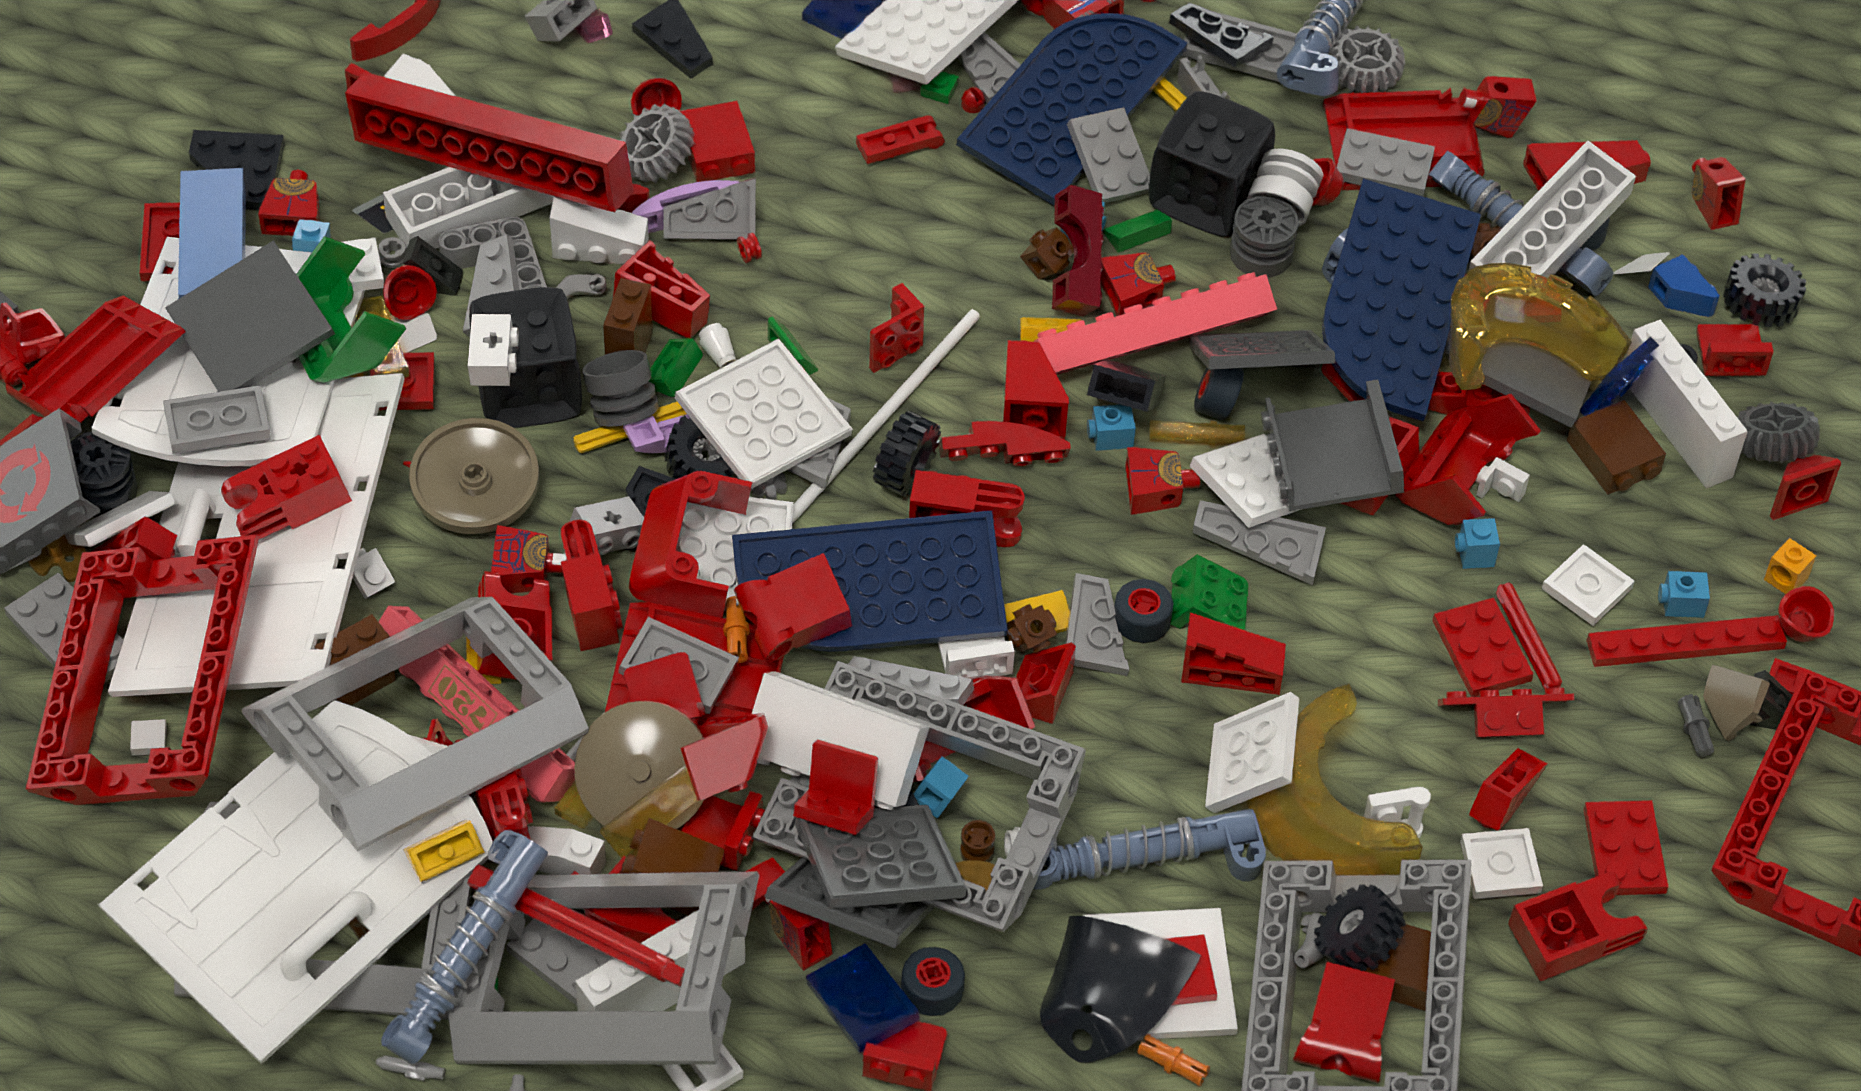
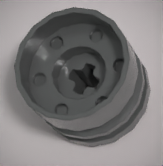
[1230,196,1299,278]
[582,350,659,427]

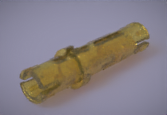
[1149,420,1245,446]

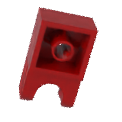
[221,435,352,539]
[909,470,1025,547]
[561,520,623,652]
[477,571,552,679]
[475,768,533,842]
[1508,872,1648,981]

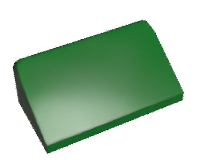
[1103,210,1172,253]
[767,316,818,375]
[648,338,703,397]

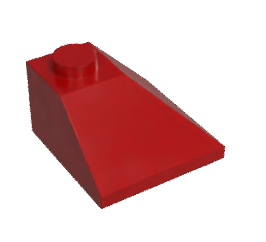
[1770,455,1841,520]

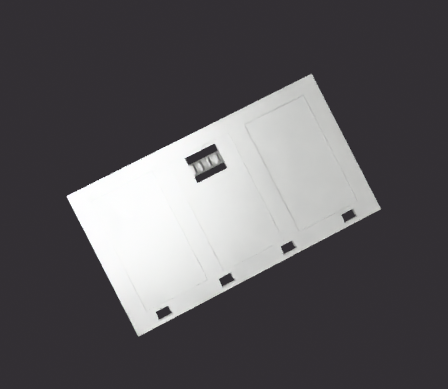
[108,373,405,697]

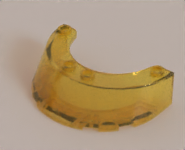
[1449,263,1632,390]
[1247,684,1423,876]

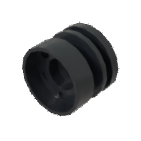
[70,432,138,517]

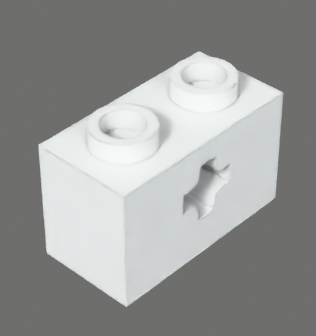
[468,314,519,386]

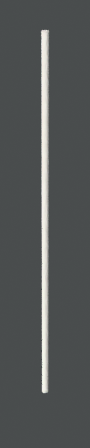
[566,309,980,762]

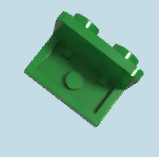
[1170,554,1248,630]

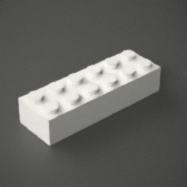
[1467,141,1636,313]
[383,167,554,250]

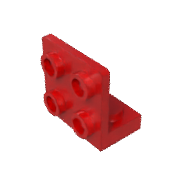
[869,283,924,373]
[1696,324,1774,376]
[793,739,878,835]

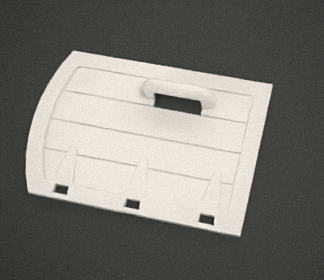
[92,237,365,466]
[99,700,493,1064]

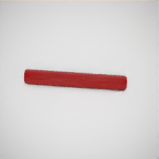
[1496,582,1562,689]

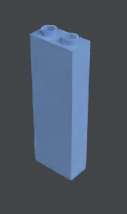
[178,168,245,299]

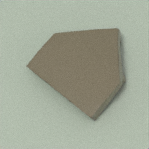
[1703,664,1770,741]

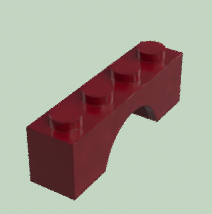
[1052,185,1104,317]

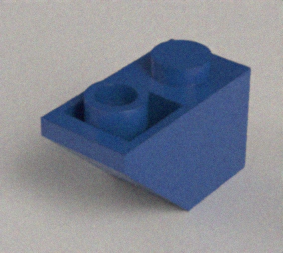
[1648,254,1720,317]

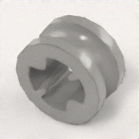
[378,237,406,268]

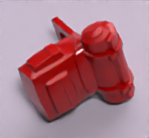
[0,302,65,387]

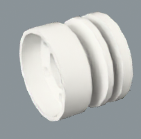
[1247,148,1324,226]

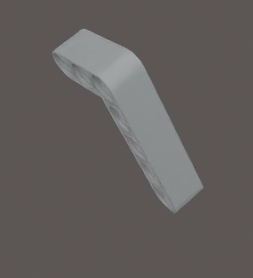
[439,217,547,290]

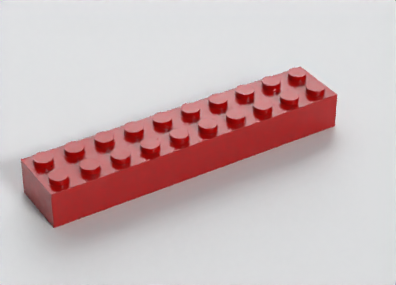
[345,72,633,213]

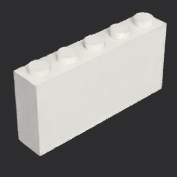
[1621,320,1748,489]
[752,671,930,810]
[575,910,745,1011]

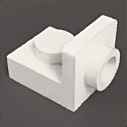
[1476,457,1530,502]

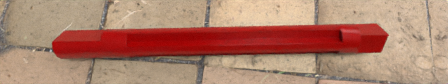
[468,865,685,988]

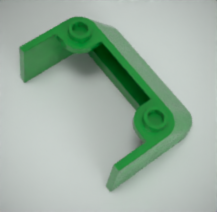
[296,236,406,383]

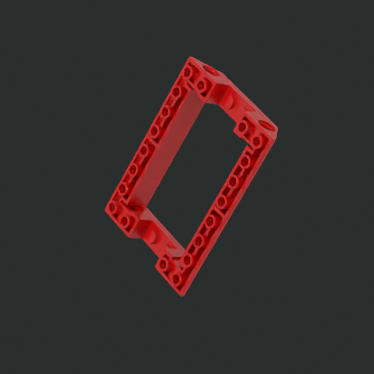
[26,535,259,805]
[1711,668,1861,956]

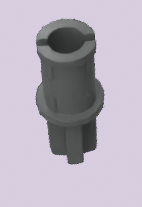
[1678,694,1714,757]

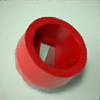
[961,87,985,113]

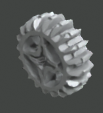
[1328,25,1405,93]
[619,104,695,184]

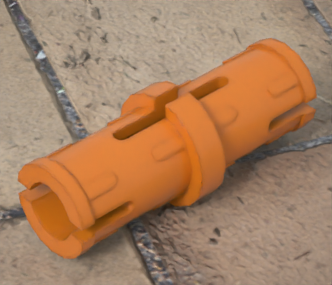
[723,596,750,663]
[1137,1034,1210,1087]

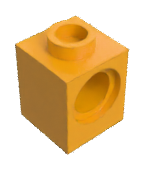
[1764,538,1817,594]

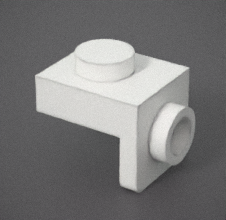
[342,548,395,599]

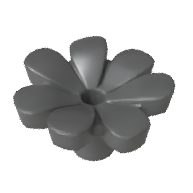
[751,473,787,500]

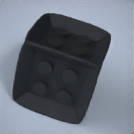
[1148,91,1275,236]
[469,287,582,428]

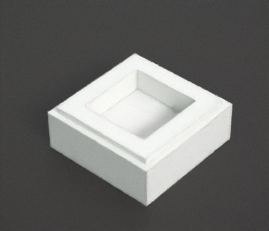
[130,719,167,756]

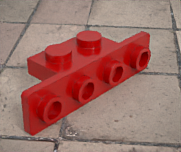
[1438,688,1575,737]

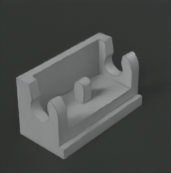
[1177,55,1230,100]

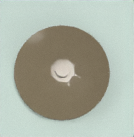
[409,418,540,534]
[574,701,705,837]

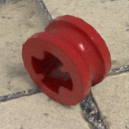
[737,232,762,263]

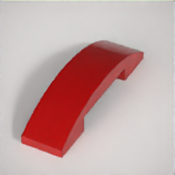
[350,0,441,62]

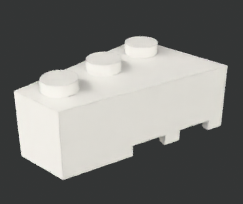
[550,196,649,264]

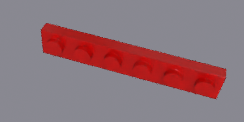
[1586,615,1787,667]

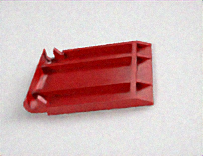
[1323,87,1485,190]
[5,296,186,423]
[605,602,784,721]

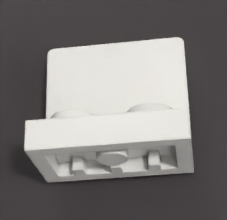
[938,636,1015,679]

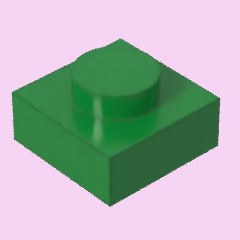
[920,71,959,104]

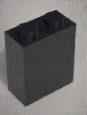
[1087,359,1166,412]

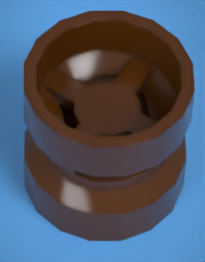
[960,820,995,862]

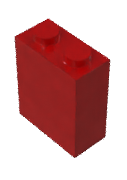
[680,101,755,182]

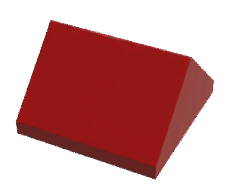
[1016,642,1076,724]

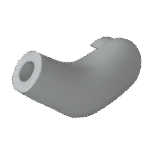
[556,274,607,300]
[1294,913,1324,968]

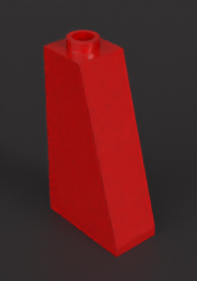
[1523,140,1651,191]

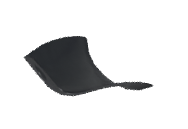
[1040,916,1201,1063]

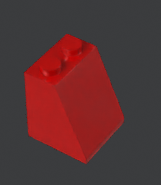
[1003,340,1069,440]

